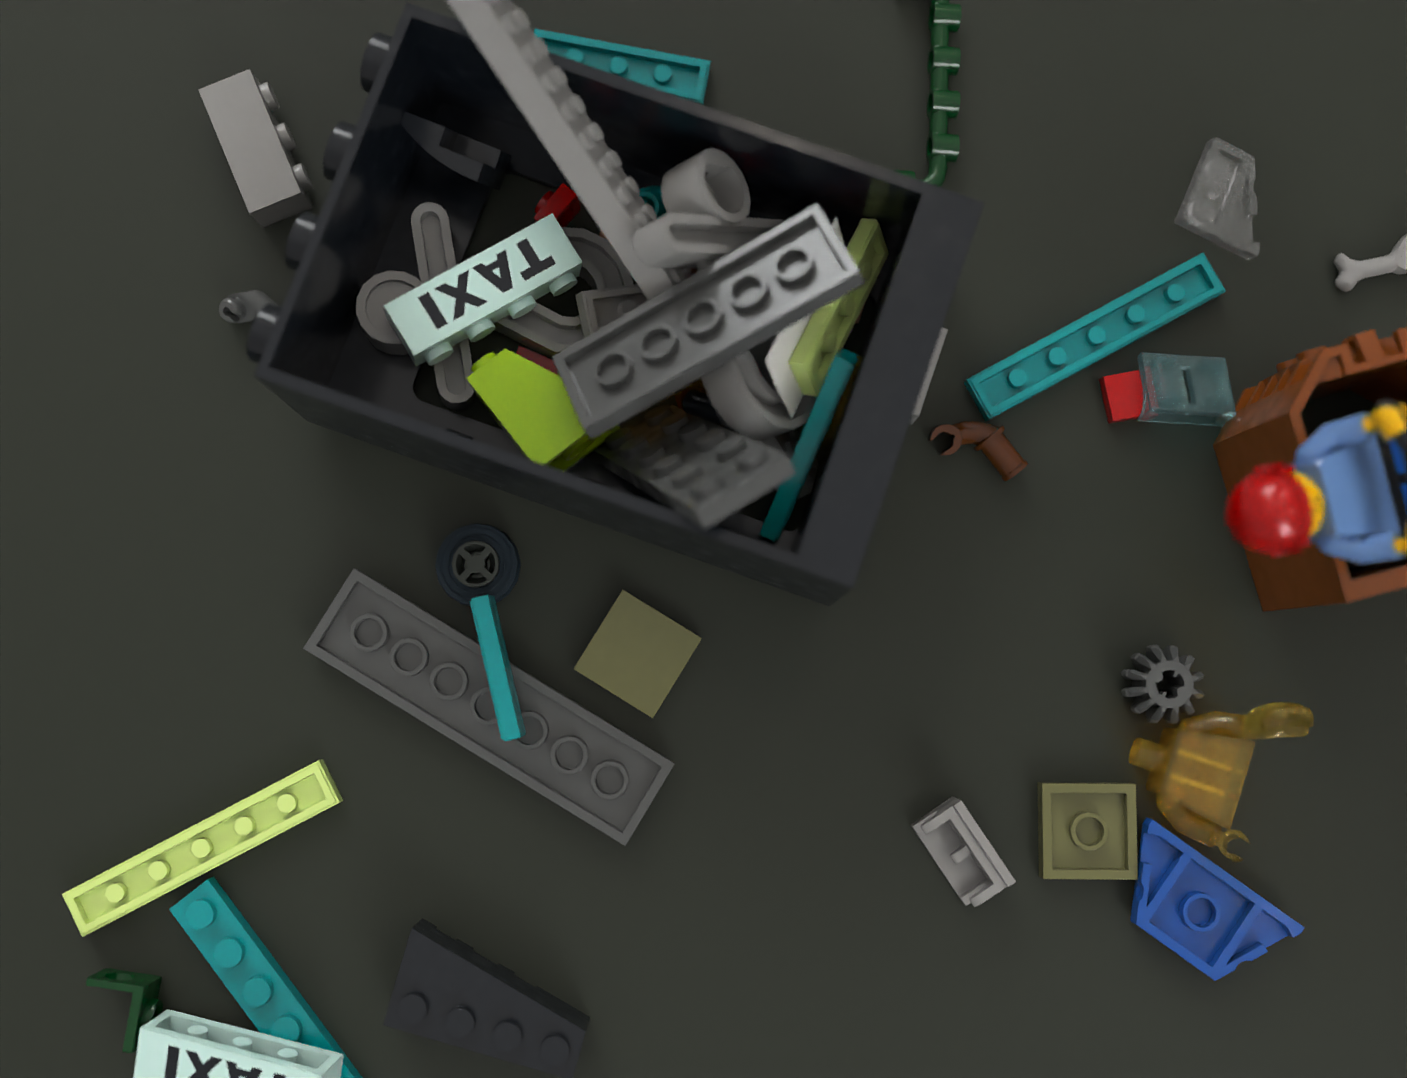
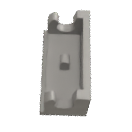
[911,796,1016,907]

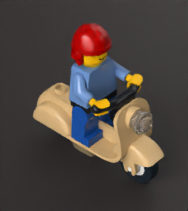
[1223,399,1407,564]

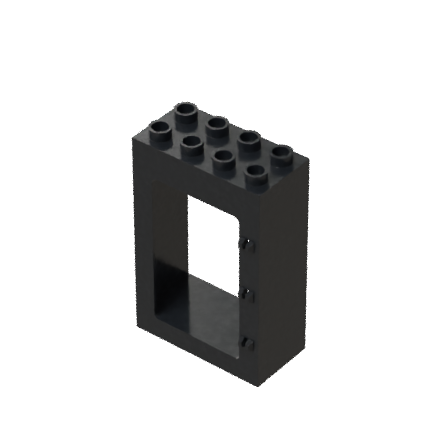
[247,3,985,607]

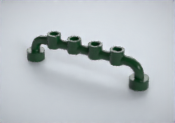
[894,0,961,187]

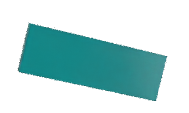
[470,595,526,742]

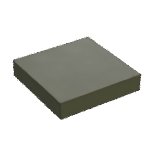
[574,590,702,718]
[1037,782,1138,880]

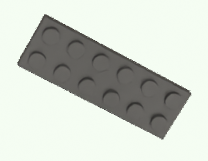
[552,203,865,439]
[594,404,796,529]

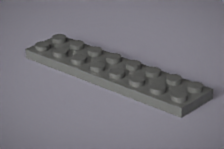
[303,568,675,846]

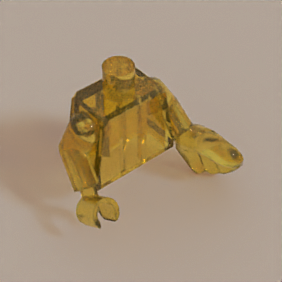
[1129,702,1314,862]

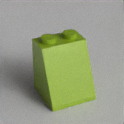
[466,349,620,472]

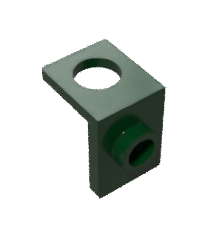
[86,968,163,1053]

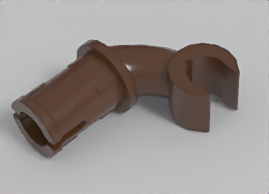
[928,421,1028,481]

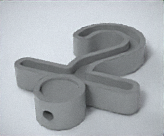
[633,148,817,441]
[356,202,633,410]

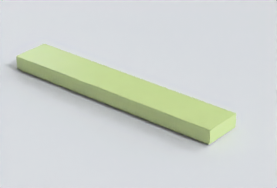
[62,759,343,937]

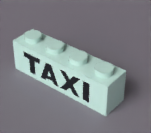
[384,213,583,366]
[133,1009,344,1078]

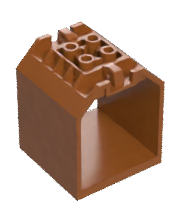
[1213,327,1407,612]

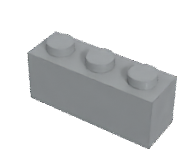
[198,69,314,228]

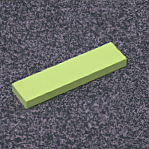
[788,218,889,397]

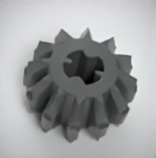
[1120,645,1205,724]

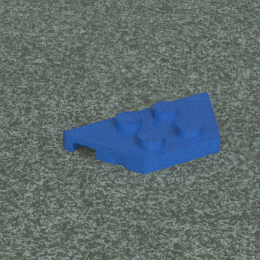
[1130,817,1305,981]

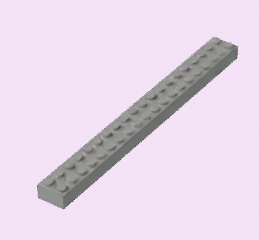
[447,0,818,499]

